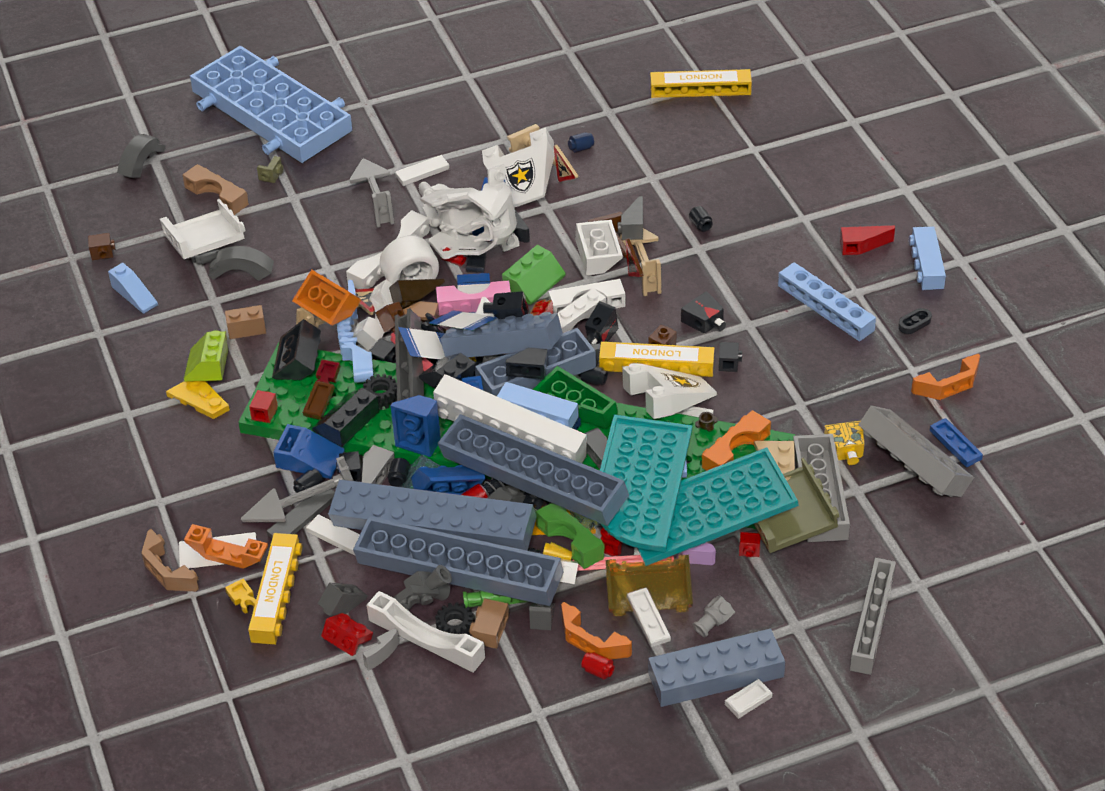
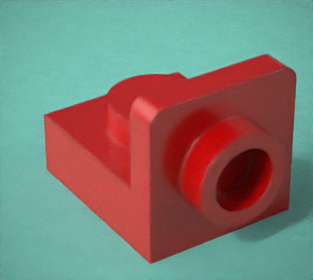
[739,532,761,557]

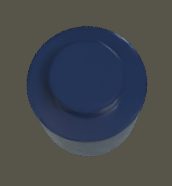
[568,132,594,153]

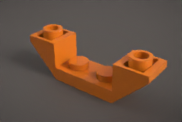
[911,354,980,400]
[184,524,268,569]
[561,602,632,659]

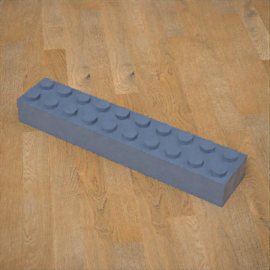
[438,414,629,526]
[328,479,537,551]
[353,517,564,606]

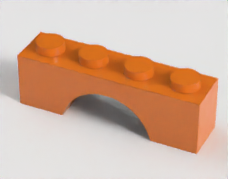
[702,410,771,471]

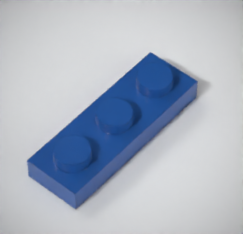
[930,418,983,467]

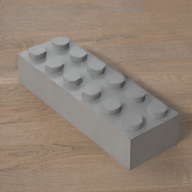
[858,406,975,497]
[793,434,850,542]

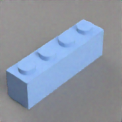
[909,226,946,290]
[497,382,578,428]

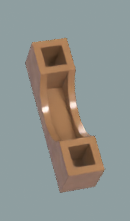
[183,164,249,215]

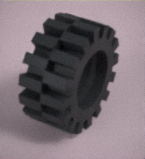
[363,374,397,410]
[435,602,474,635]

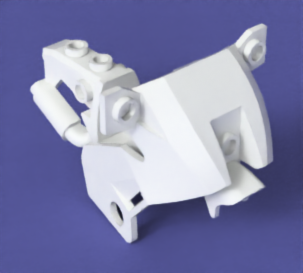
[419,164,519,259]

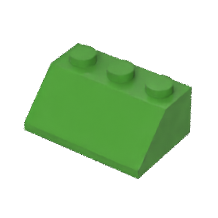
[502,245,566,305]

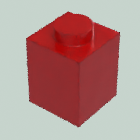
[249,390,278,423]

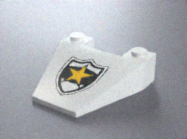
[482,128,555,208]
[622,363,717,419]

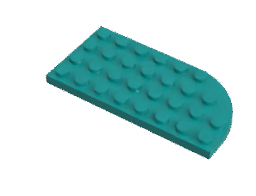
[600,415,692,552]
[637,447,799,566]

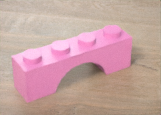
[436,280,510,315]

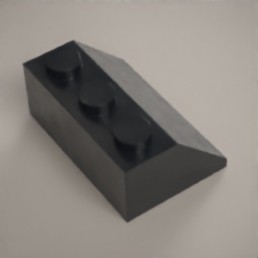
[272,319,321,380]
[312,388,379,447]

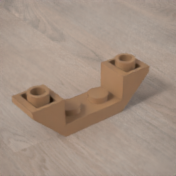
[142,529,199,592]

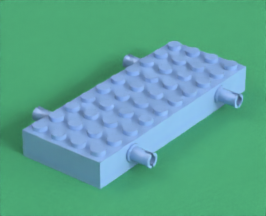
[190,46,352,163]

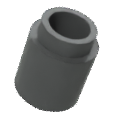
[194,248,219,265]

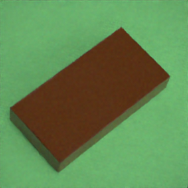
[302,381,335,420]

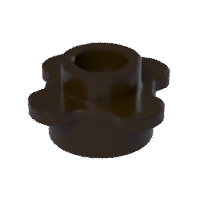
[695,412,718,431]

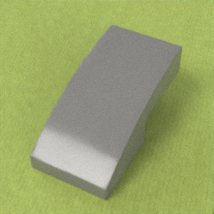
[362,628,399,671]

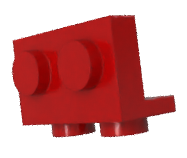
[321,613,373,656]

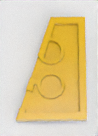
[166,381,230,419]

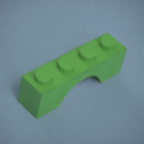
[535,503,605,569]

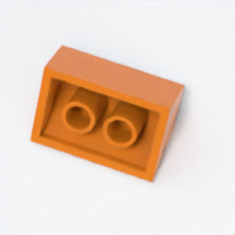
[292,269,361,326]

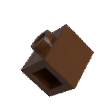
[88,233,116,260]
[375,302,405,333]
[648,324,677,345]

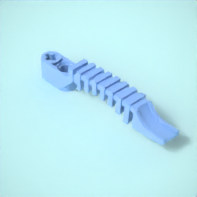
[337,280,373,383]

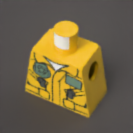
[824,421,864,465]

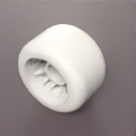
[380,235,439,285]

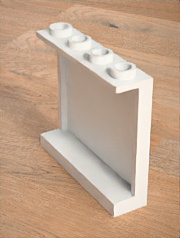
[160,199,245,259]

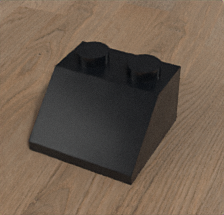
[419,353,475,389]

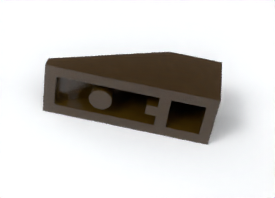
[389,279,445,309]

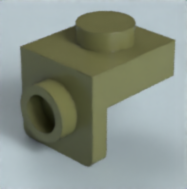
[257,156,283,183]

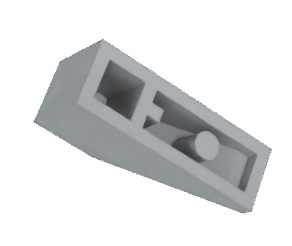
[362,445,394,485]

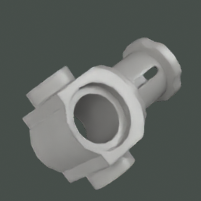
[692,595,735,637]

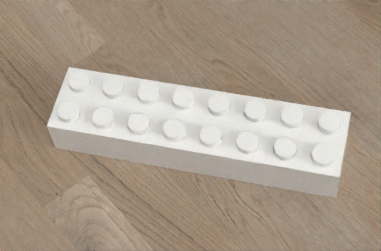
[433,375,587,463]

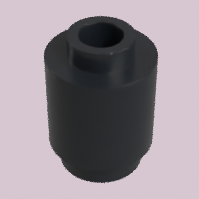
[689,206,713,232]
[578,366,608,386]
[387,458,410,487]
[293,469,323,493]

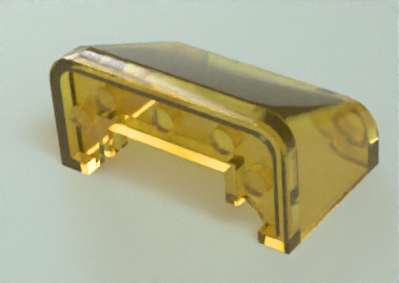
[605,555,693,616]

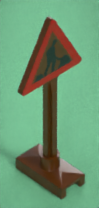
[588,212,644,277]

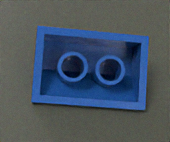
[391,395,441,457]
[411,465,485,495]

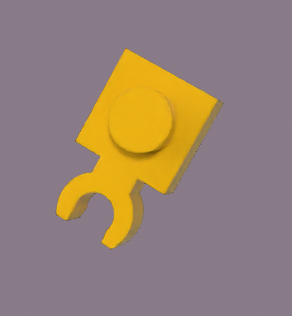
[225,578,256,614]

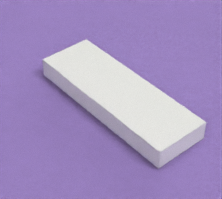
[395,155,449,186]
[306,514,360,555]
[627,588,671,647]

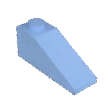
[108,263,158,314]

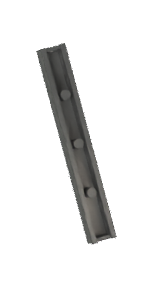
[395,308,424,401]

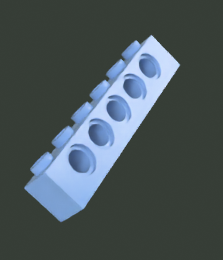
[778,262,876,342]

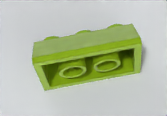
[184,330,228,382]

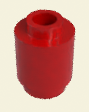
[581,652,615,680]

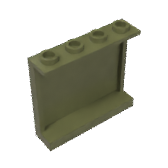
[754,457,840,553]

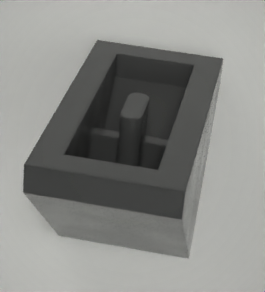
[529,603,555,630]

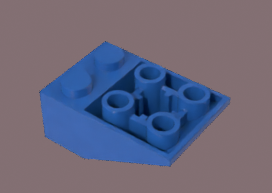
[273,424,345,479]

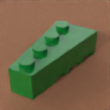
[532,366,618,429]

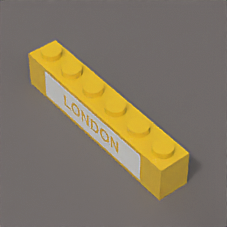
[650,69,752,98]
[599,342,714,377]
[248,533,302,645]

